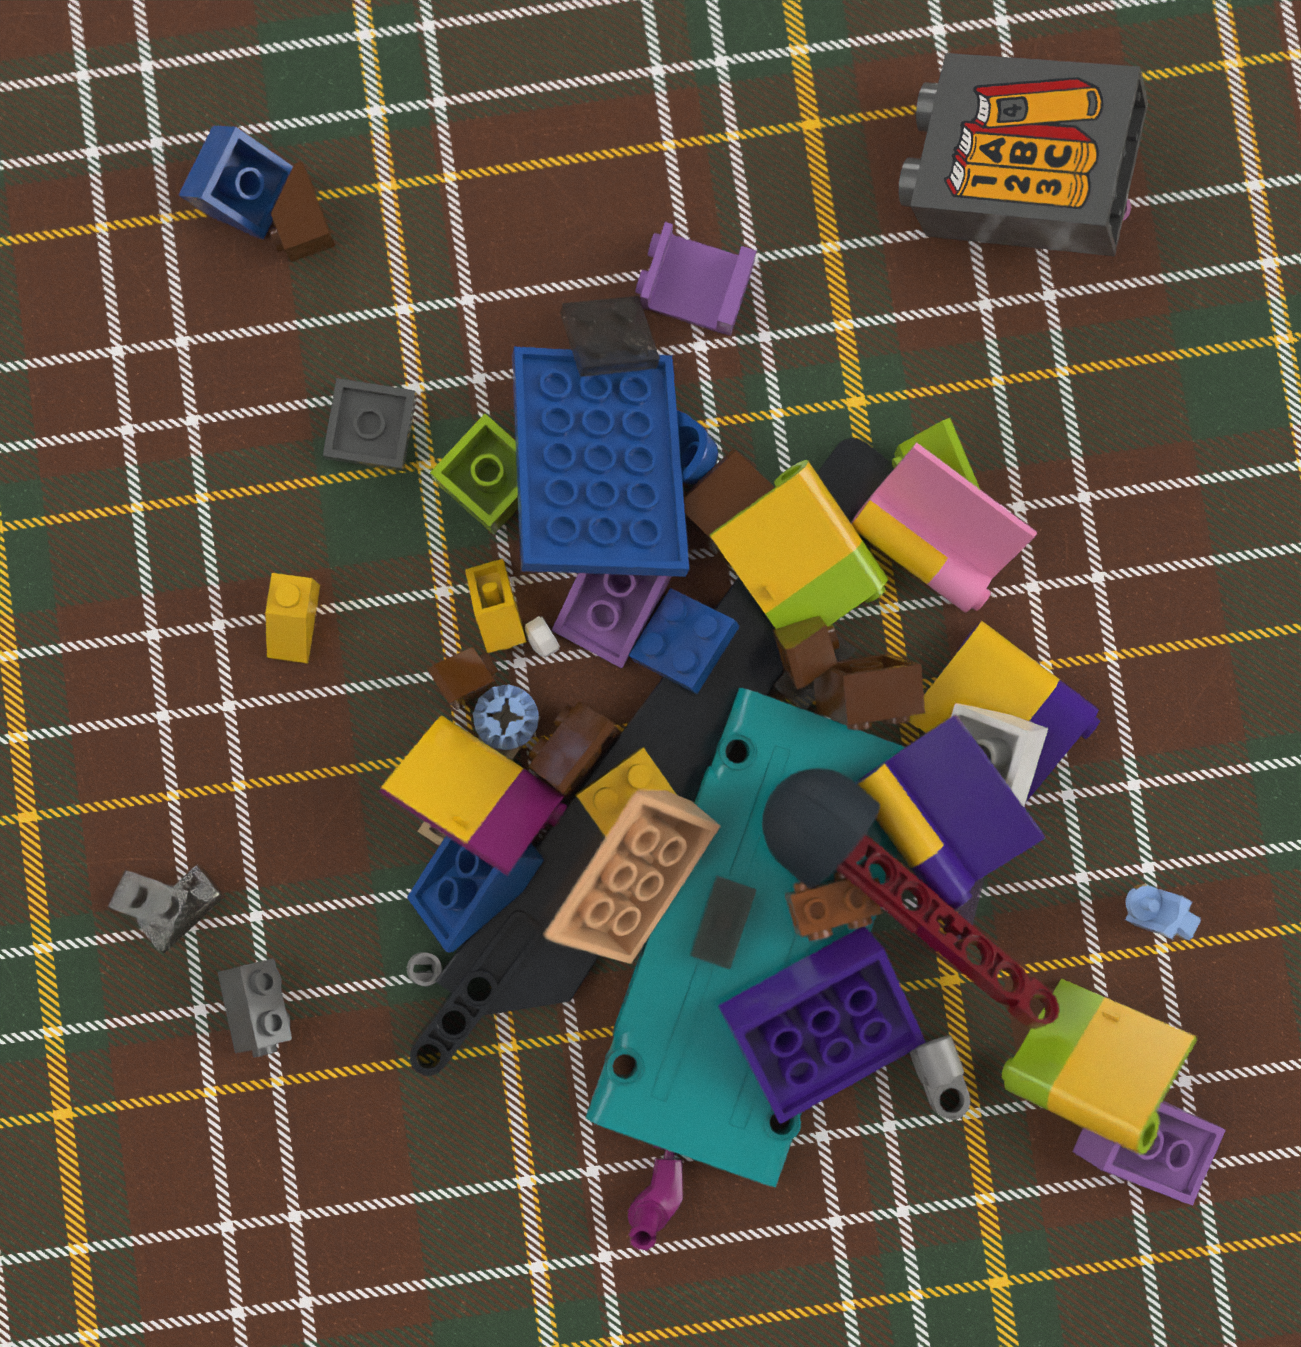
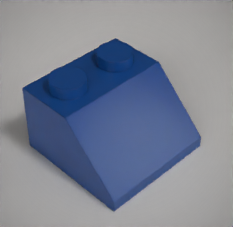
[178,126,293,239]

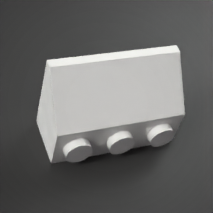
[951,703,1048,807]

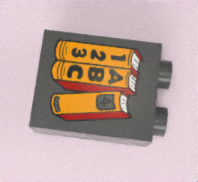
[899,53,1148,256]

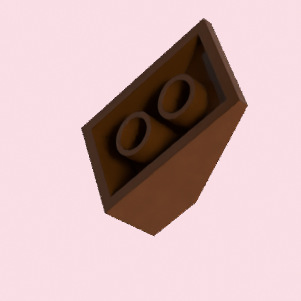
[528,702,618,797]

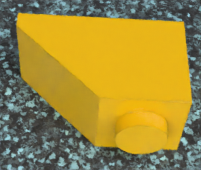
[465,559,526,653]
[265,573,320,664]

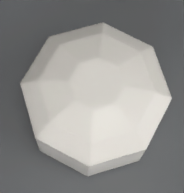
[525,616,560,658]

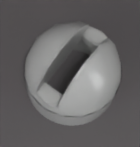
[407,952,442,986]

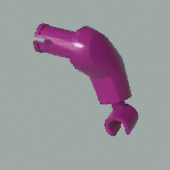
[628,1145,683,1251]

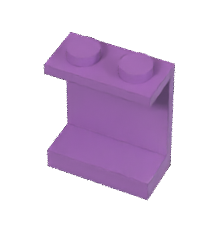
[636,222,757,336]

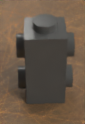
[218,958,292,1058]

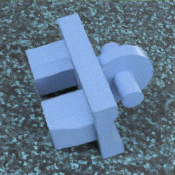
[1125,884,1201,940]

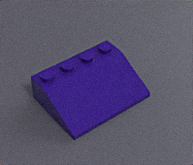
[718,926,926,1124]

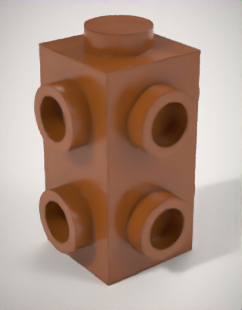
[784,871,882,941]

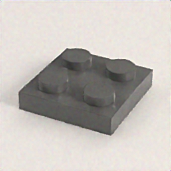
[323,378,417,471]

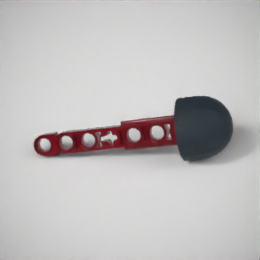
[762,768,1059,1029]

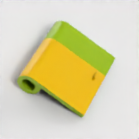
[709,460,888,629]
[1002,978,1197,1155]

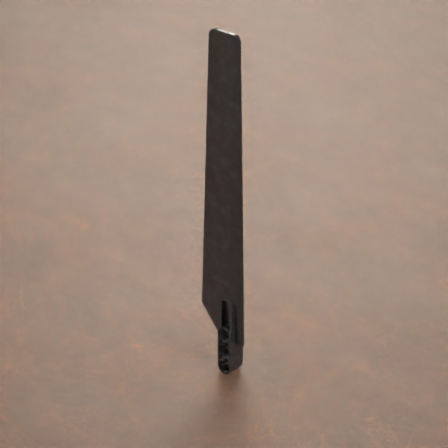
[410,438,894,1076]

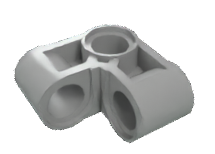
[910,1035,971,1120]

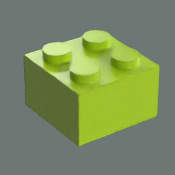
[430,413,518,535]

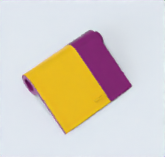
[379,715,568,875]

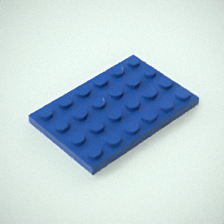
[512,347,689,577]

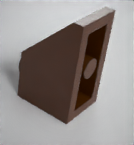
[269,161,336,262]
[773,616,840,689]
[427,647,499,710]

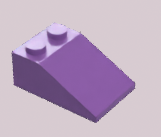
[551,573,672,668]
[1073,1100,1226,1206]

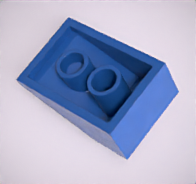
[407,836,544,952]

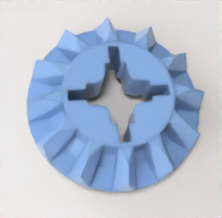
[473,684,539,750]

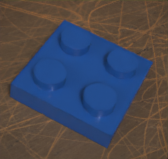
[628,588,740,694]

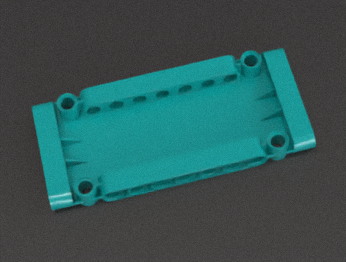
[585,688,905,1187]

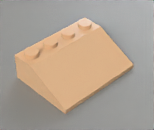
[544,790,721,964]

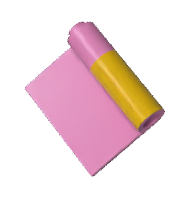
[851,443,1037,613]

